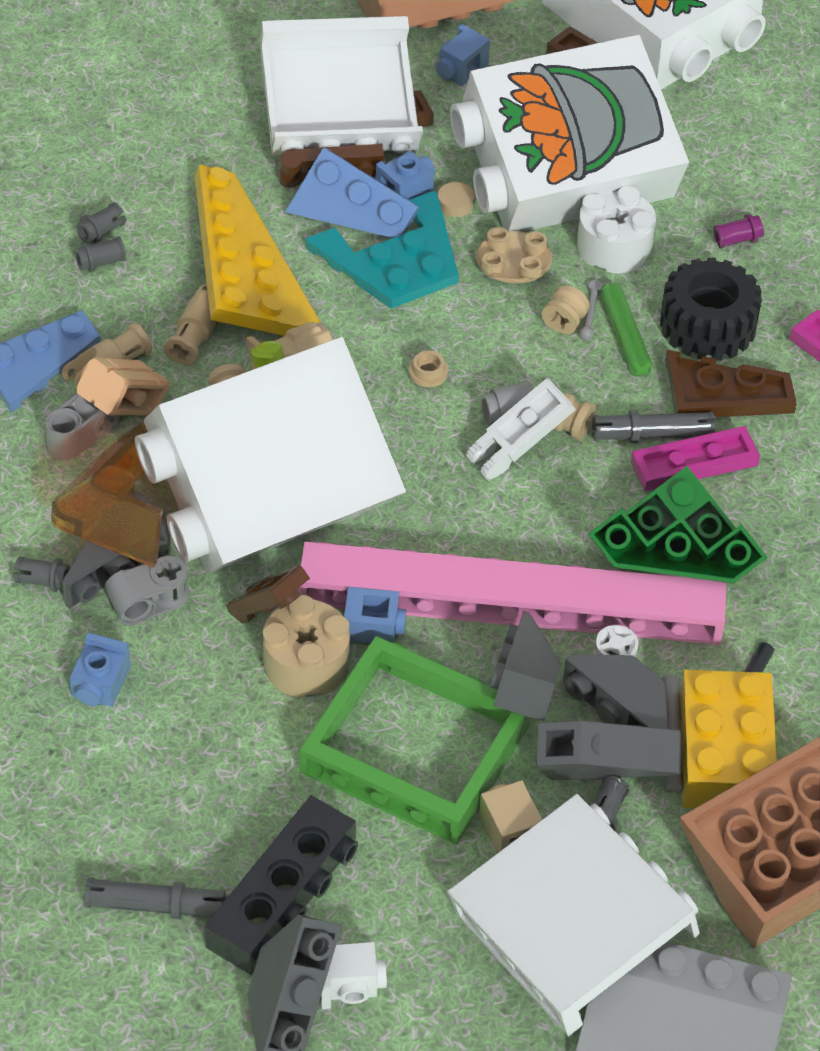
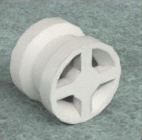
[594,625,639,658]

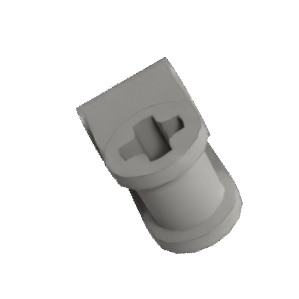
[45,392,120,460]
[105,556,190,626]

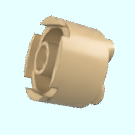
[263,595,350,697]

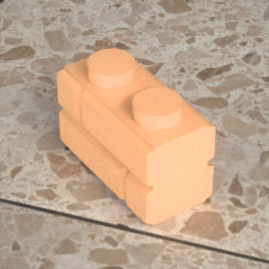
[76,358,170,415]

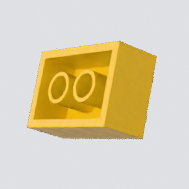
[679,669,777,809]

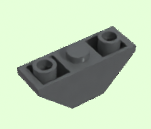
[563,654,668,729]
[247,915,342,1051]

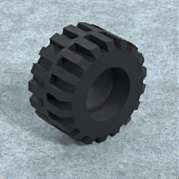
[660,258,762,361]

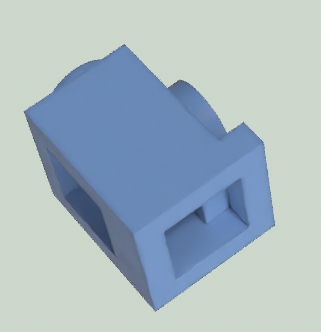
[436,24,490,86]
[376,150,435,200]
[344,587,406,645]
[69,633,131,707]

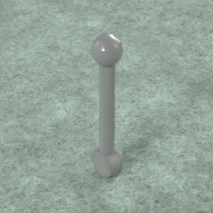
[579,280,603,341]

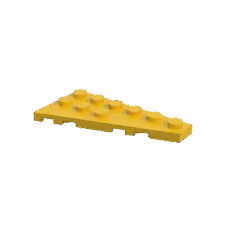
[194,164,320,336]

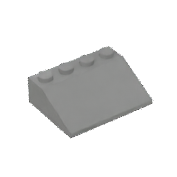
[576,942,793,1051]

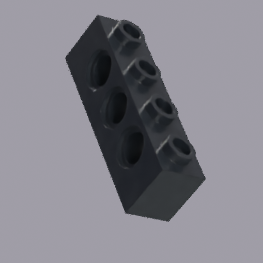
[204,795,358,975]

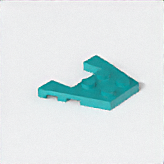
[305,190,459,308]

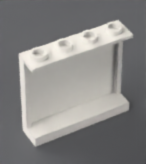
[259,16,423,156]
[447,794,700,1036]

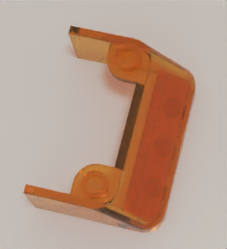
[51,421,163,568]

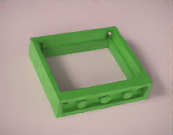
[300,636,530,845]

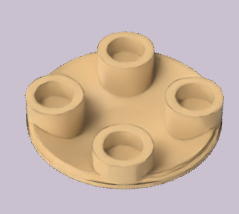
[476,227,552,283]

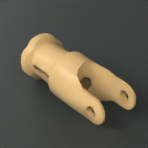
[164,284,218,366]
[62,323,152,386]

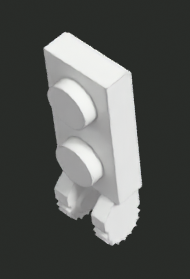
[466,378,576,481]

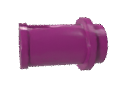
[713,213,764,249]

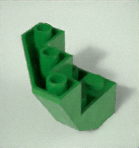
[588,466,768,584]

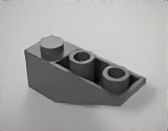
[62,492,171,609]
[490,611,561,721]
[537,721,681,780]

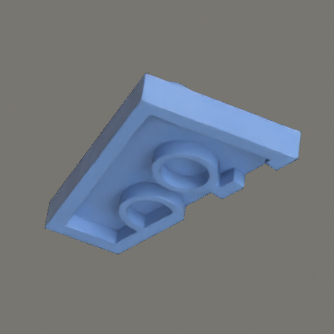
[285,147,421,238]
[0,310,101,413]

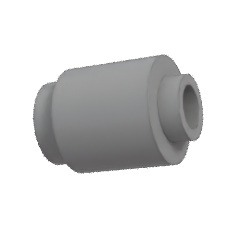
[481,381,534,426]

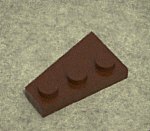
[665,349,797,417]

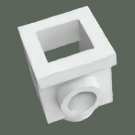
[321,942,387,1009]

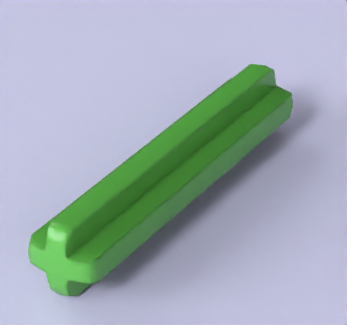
[601,282,652,376]

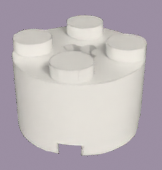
[577,185,656,273]

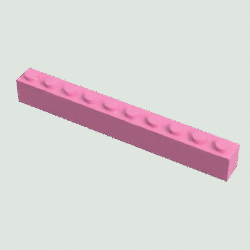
[298,542,726,645]

